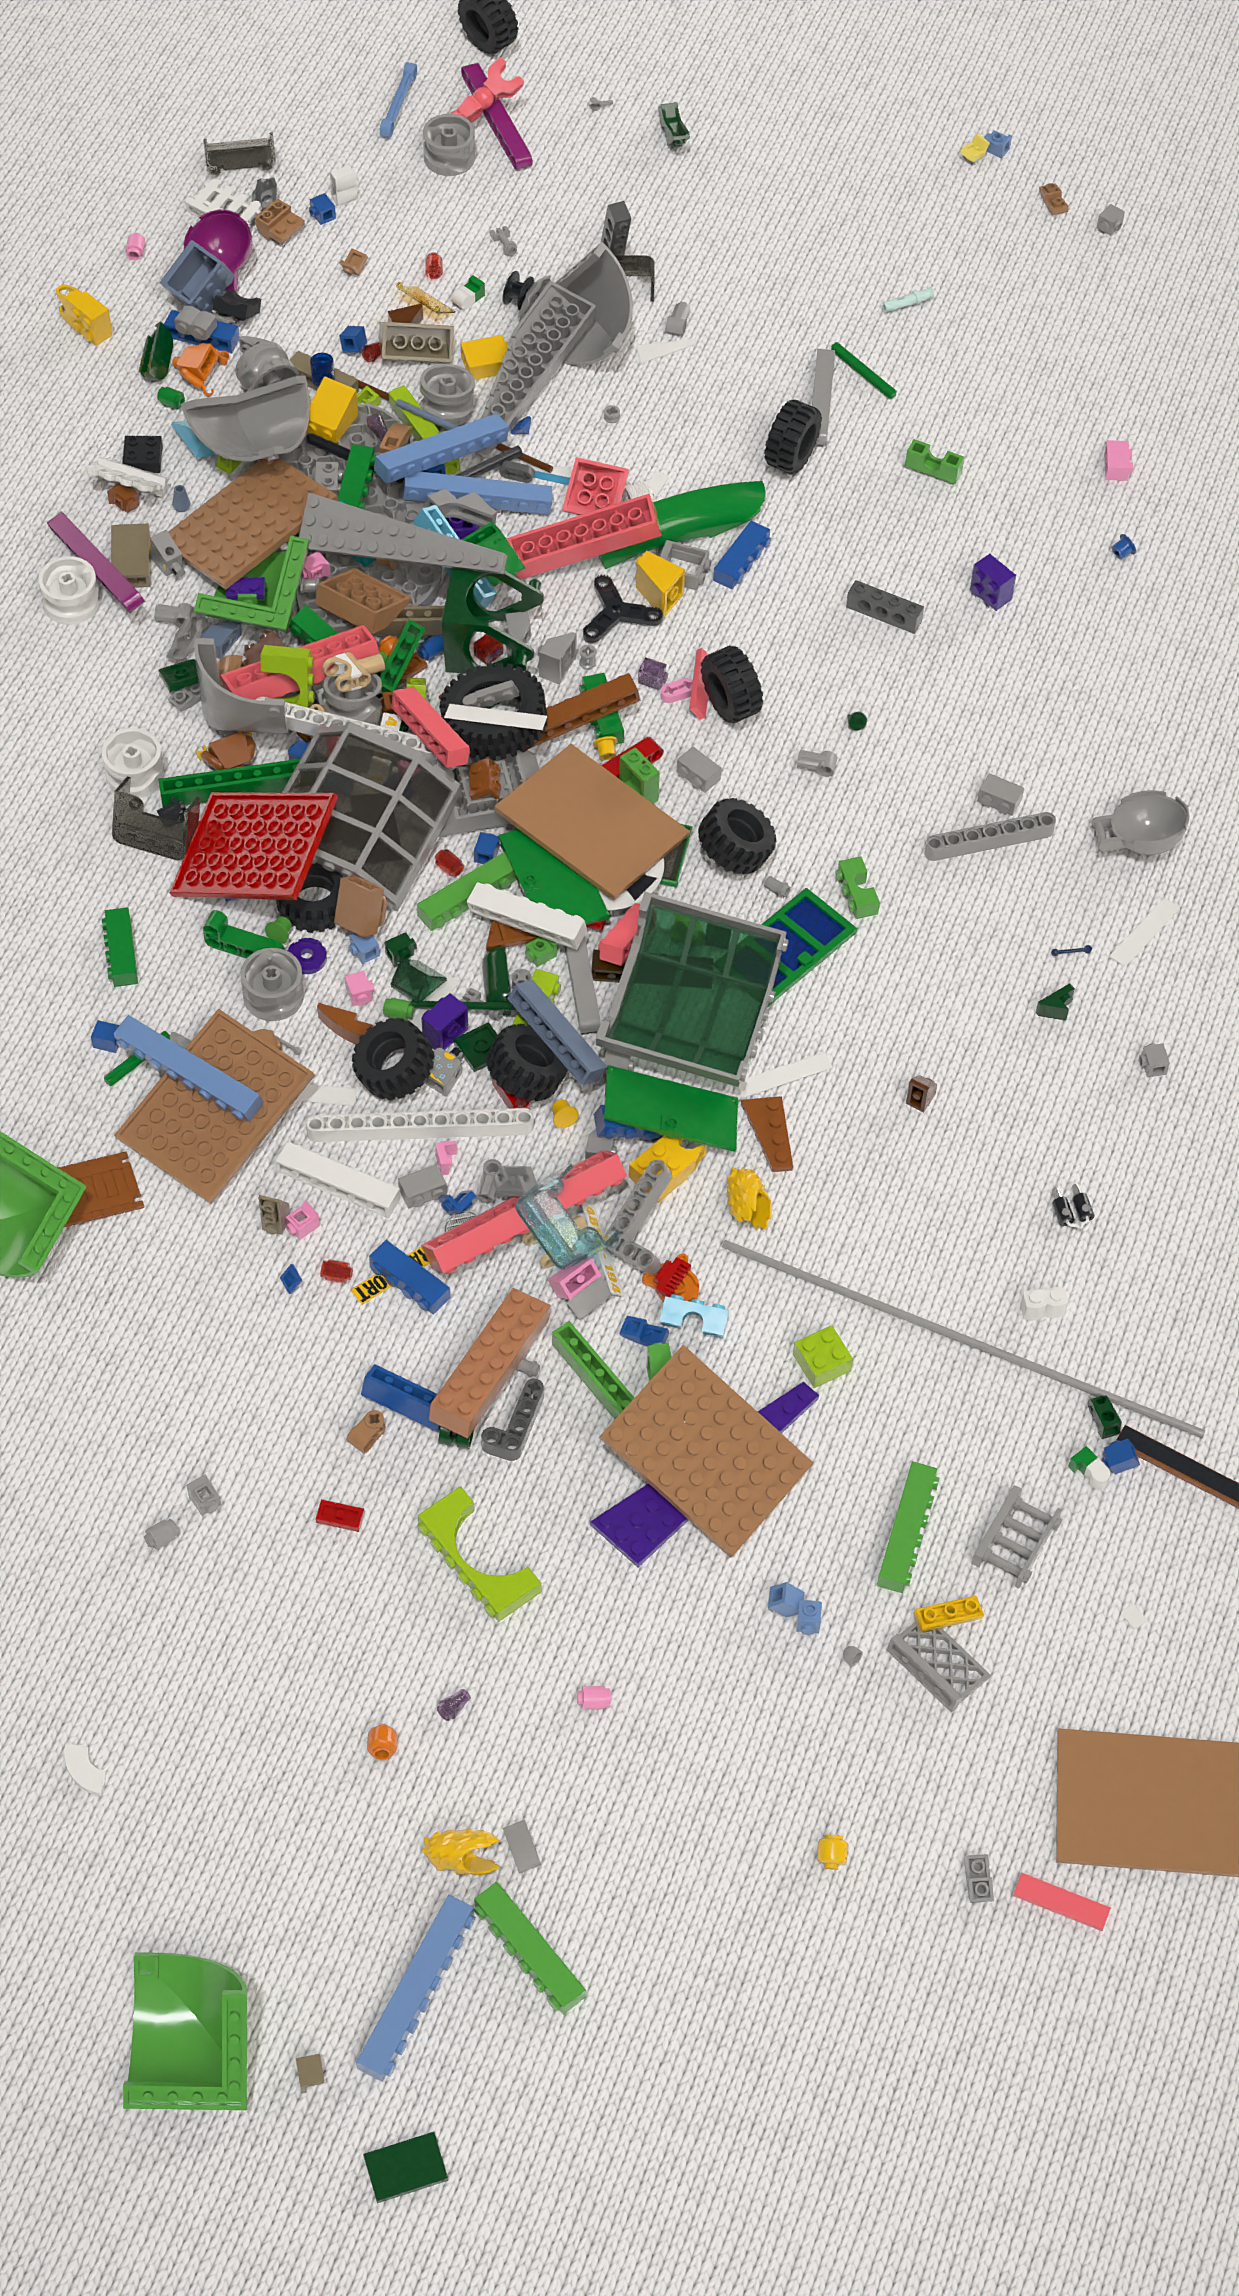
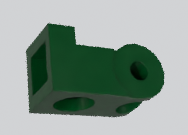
[1088,1395,1122,1439]

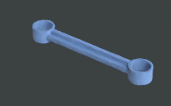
[380,62,418,138]

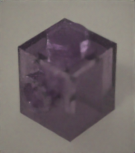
[638,657,668,690]

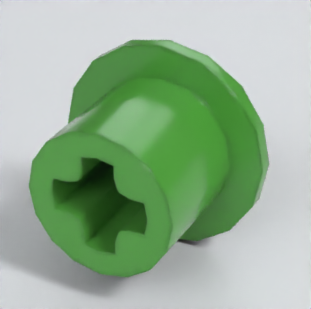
[265,916,292,944]

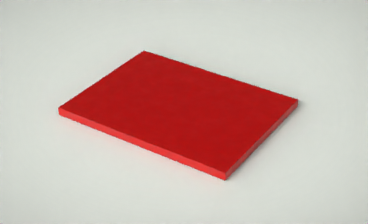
[169,792,338,900]

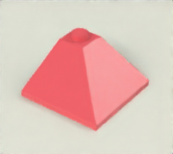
[562,457,629,515]

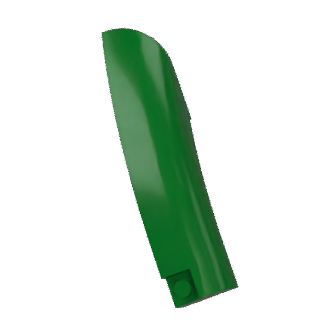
[598,481,766,569]

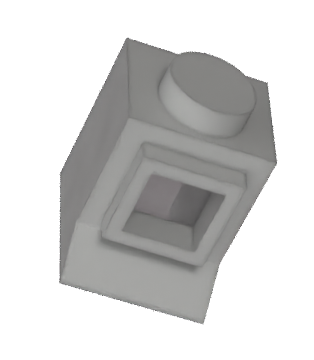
[186,1474,221,1516]

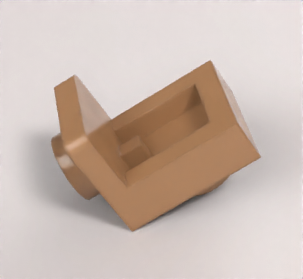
[339,248,368,276]

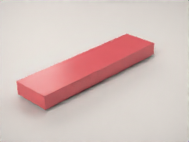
[689,648,708,720]
[1013,1873,1111,1931]

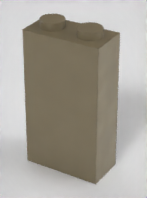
[111,523,151,588]

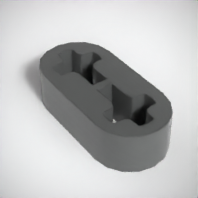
[499,461,535,483]

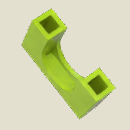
[261,645,315,708]

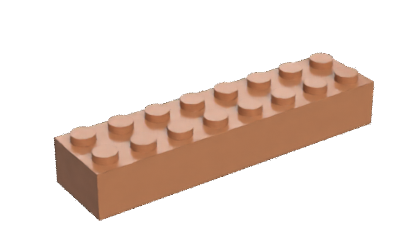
[429,1288,551,1438]

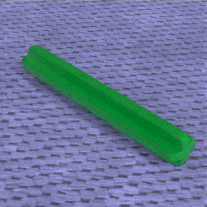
[104,1031,170,1086]

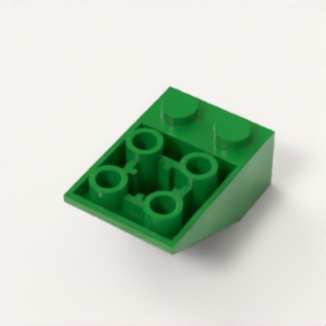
[462,521,525,587]

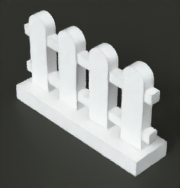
[184,179,262,228]
[85,457,169,497]

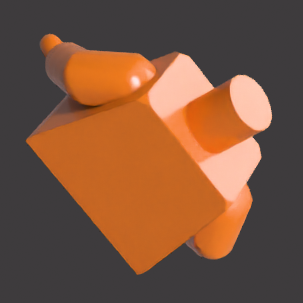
[172,343,229,396]

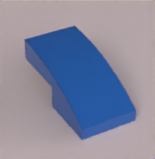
[619,1316,669,1347]

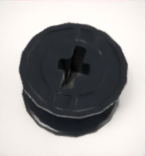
[502,271,534,310]

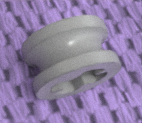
[604,405,620,423]

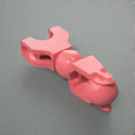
[450,58,524,123]

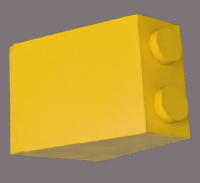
[306,377,358,443]
[635,551,685,618]

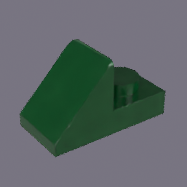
[1036,983,1075,1020]

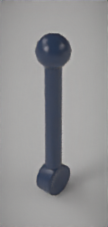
[1051,945,1092,956]

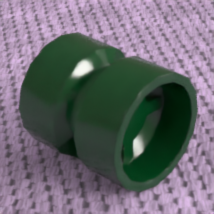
[438,1426,474,1450]

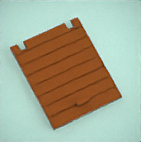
[58,1151,145,1228]

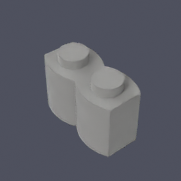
[174,306,217,340]

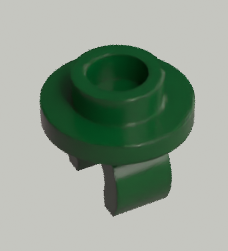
[847,711,867,731]

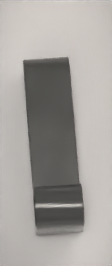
[481,1378,544,1461]

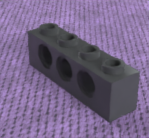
[601,201,632,261]
[846,580,924,634]

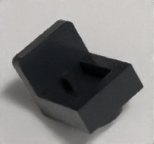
[157,797,187,829]

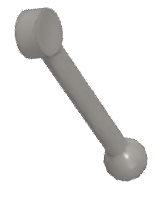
[269,1030,301,1055]

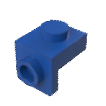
[438,1190,477,1214]

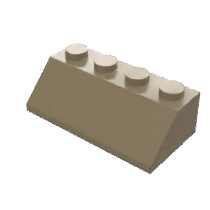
[379,322,454,363]

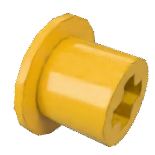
[593,736,618,760]
[552,1100,579,1128]

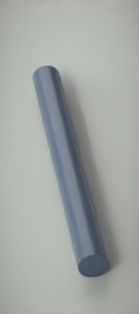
[396,399,459,430]

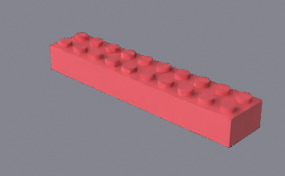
[421,1150,627,1274]

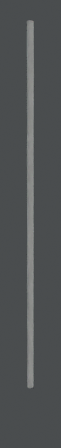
[722,1240,1206,1438]

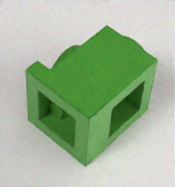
[525,937,557,967]

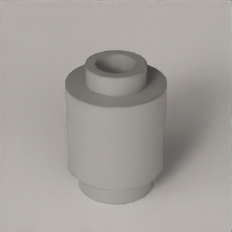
[144,1519,179,1549]

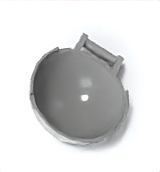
[1091,790,1190,855]

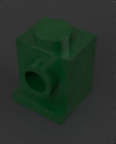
[384,932,417,968]

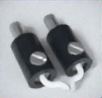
[1052,1183,1095,1230]

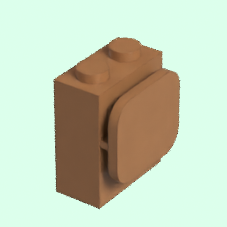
[334,875,387,938]

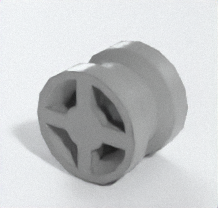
[512,969,532,989]

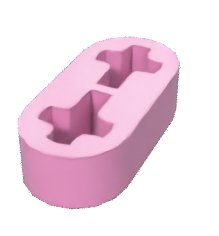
[660,678,693,703]

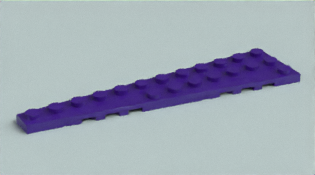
[590,1381,819,1568]

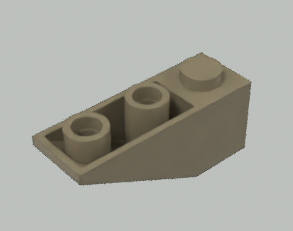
[258,1195,290,1235]

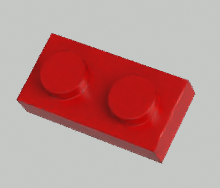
[315,1499,365,1532]

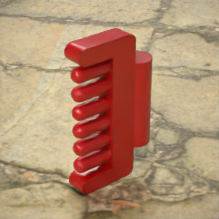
[653,1257,691,1297]

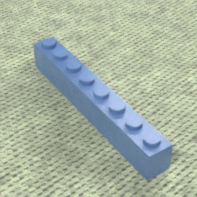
[374,413,509,484]
[403,472,552,515]
[114,1015,264,1122]
[356,1894,476,2082]

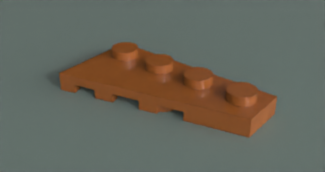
[741,1096,793,1172]

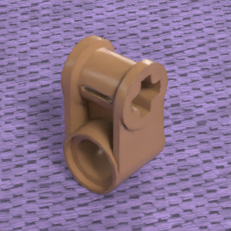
[346,1410,386,1454]

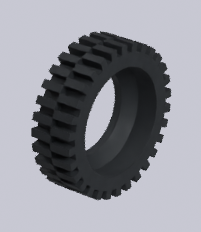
[440,663,548,760]

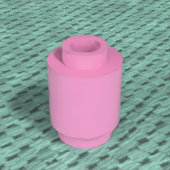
[125,233,146,260]
[577,1686,611,1709]

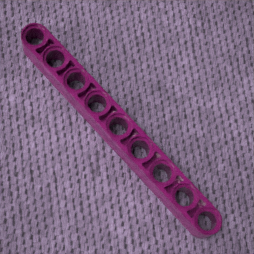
[461,63,533,170]
[47,511,145,613]

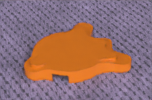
[642,1254,699,1302]

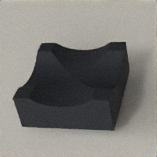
[213,290,262,321]
[122,436,163,473]

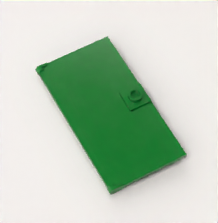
[498,829,611,925]
[603,1065,738,1152]

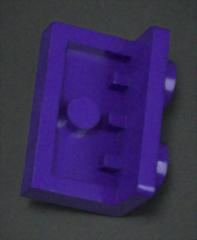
[226,577,267,601]

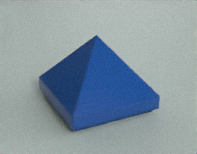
[510,416,531,435]
[280,1264,302,1294]

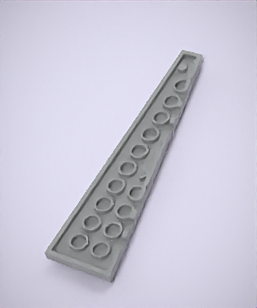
[299,492,507,574]

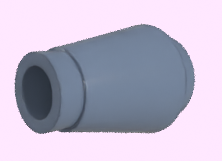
[172,485,191,512]

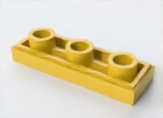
[913,1596,984,1632]

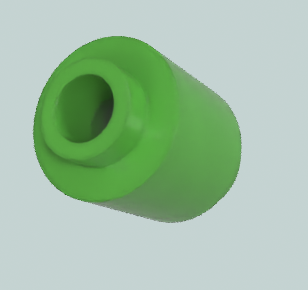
[383,998,414,1020]

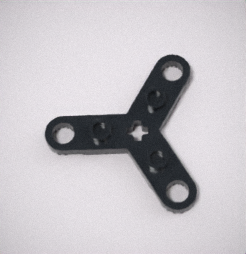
[583,574,663,643]

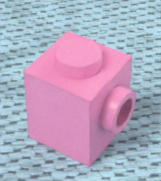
[345,971,375,1006]

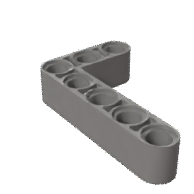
[603,1160,672,1274]

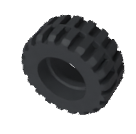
[458,0,519,54]
[764,399,822,474]
[701,645,763,723]
[698,798,777,875]
[276,863,343,933]
[352,1018,435,1100]
[486,1024,568,1102]

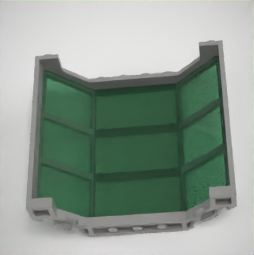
[596,891,789,1087]

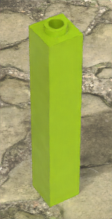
[388,385,460,475]

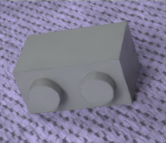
[676,747,722,793]
[977,773,1024,816]
[398,1164,447,1209]

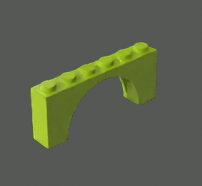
[417,1486,542,1622]

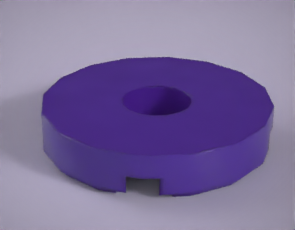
[287,938,327,974]

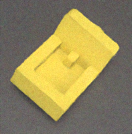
[960,134,990,162]

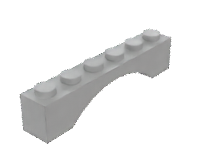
[502,612,530,707]
[585,1049,634,1159]

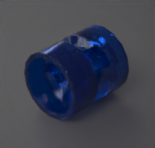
[310,352,335,387]

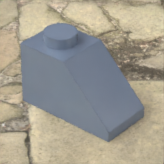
[200,622,242,659]

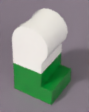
[451,275,485,309]
[1068,1446,1110,1490]

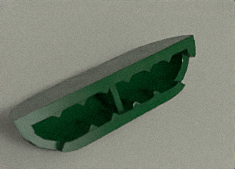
[139,321,173,381]
[482,945,511,1015]

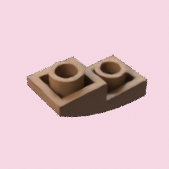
[1039,183,1069,215]

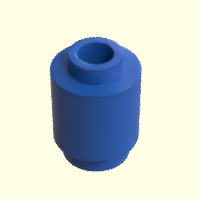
[417,635,444,661]

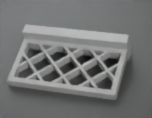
[886,1622,991,1712]

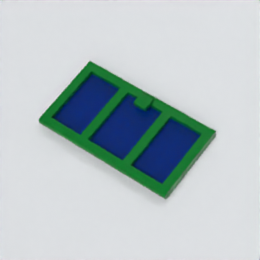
[714,888,857,1008]

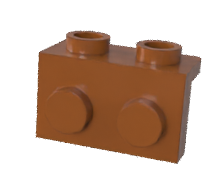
[469,757,501,800]

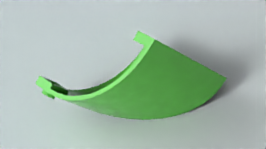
[194,536,310,633]
[0,1131,87,1278]
[123,1952,247,2110]

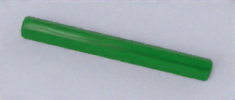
[831,342,897,399]

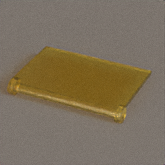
[396,282,456,314]

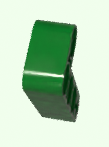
[203,910,285,959]

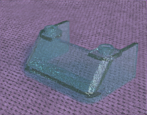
[515,1164,620,1270]

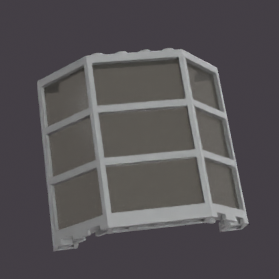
[282,722,462,912]

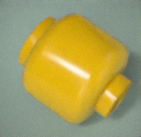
[817,1834,848,1870]

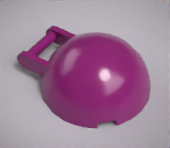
[184,209,253,292]

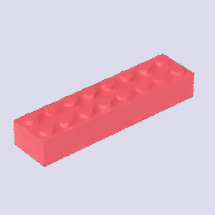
[507,493,662,580]
[220,625,380,700]

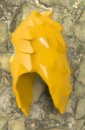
[726,1167,772,1229]
[422,1829,500,1875]

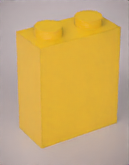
[460,335,508,380]

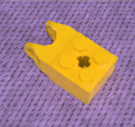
[56,284,112,346]
[629,1136,707,1203]

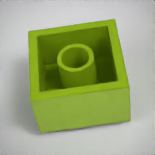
[793,1325,853,1388]

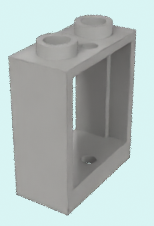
[660,540,711,590]

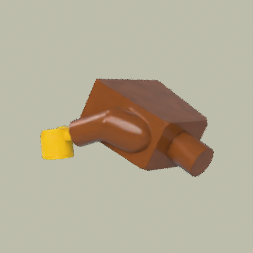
[195,732,256,770]

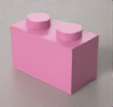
[1104,440,1133,481]
[548,1255,602,1300]

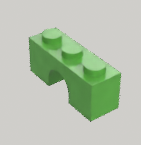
[905,439,964,484]
[835,856,880,919]

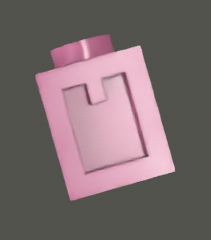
[435,1140,457,1175]

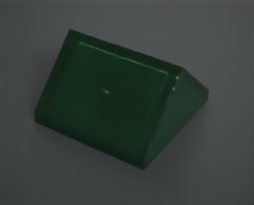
[390,958,447,1004]

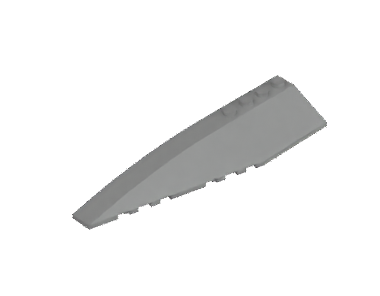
[474,281,596,459]

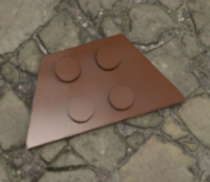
[485,920,540,951]

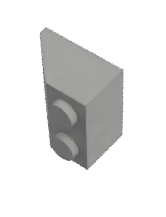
[537,632,577,685]

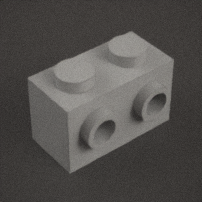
[315,462,343,497]

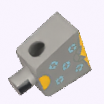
[150,530,185,577]
[423,1047,463,1097]

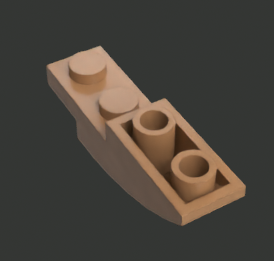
[374,423,413,466]

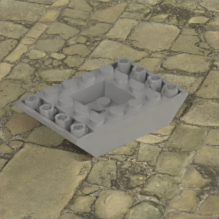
[428,750,539,837]

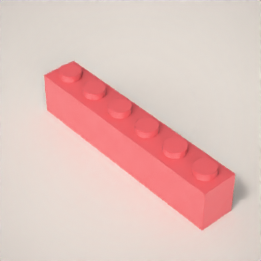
[391,687,470,768]

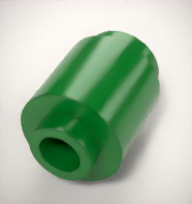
[157,387,185,410]

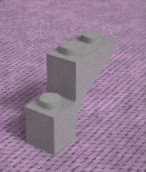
[426,488,497,527]

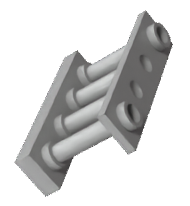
[971,1485,1063,1588]

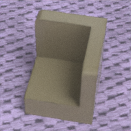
[296,2054,324,2093]

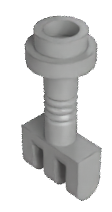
[489,226,517,255]
[460,988,504,1020]

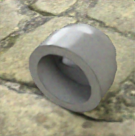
[843,1646,863,1666]

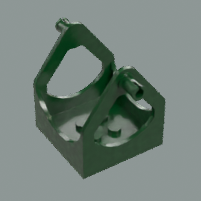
[442,568,544,674]

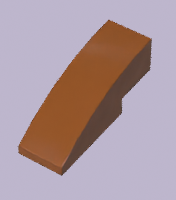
[317,1003,374,1044]

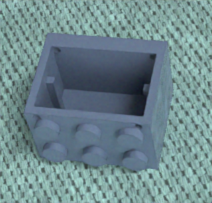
[159,240,235,312]

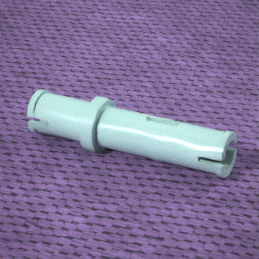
[882,287,934,313]

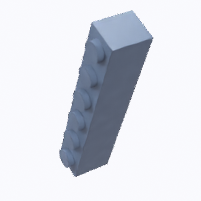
[507,980,607,1086]

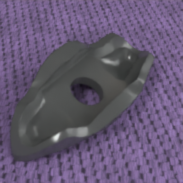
[252,177,278,212]

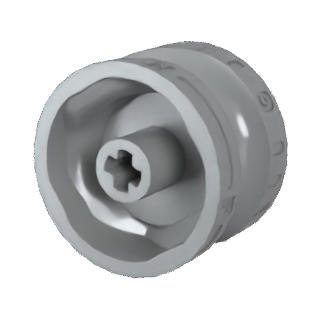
[423,114,475,176]
[235,341,300,392]
[419,364,475,426]
[323,673,382,725]
[240,948,304,1021]

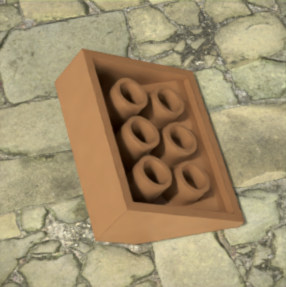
[315,568,412,634]

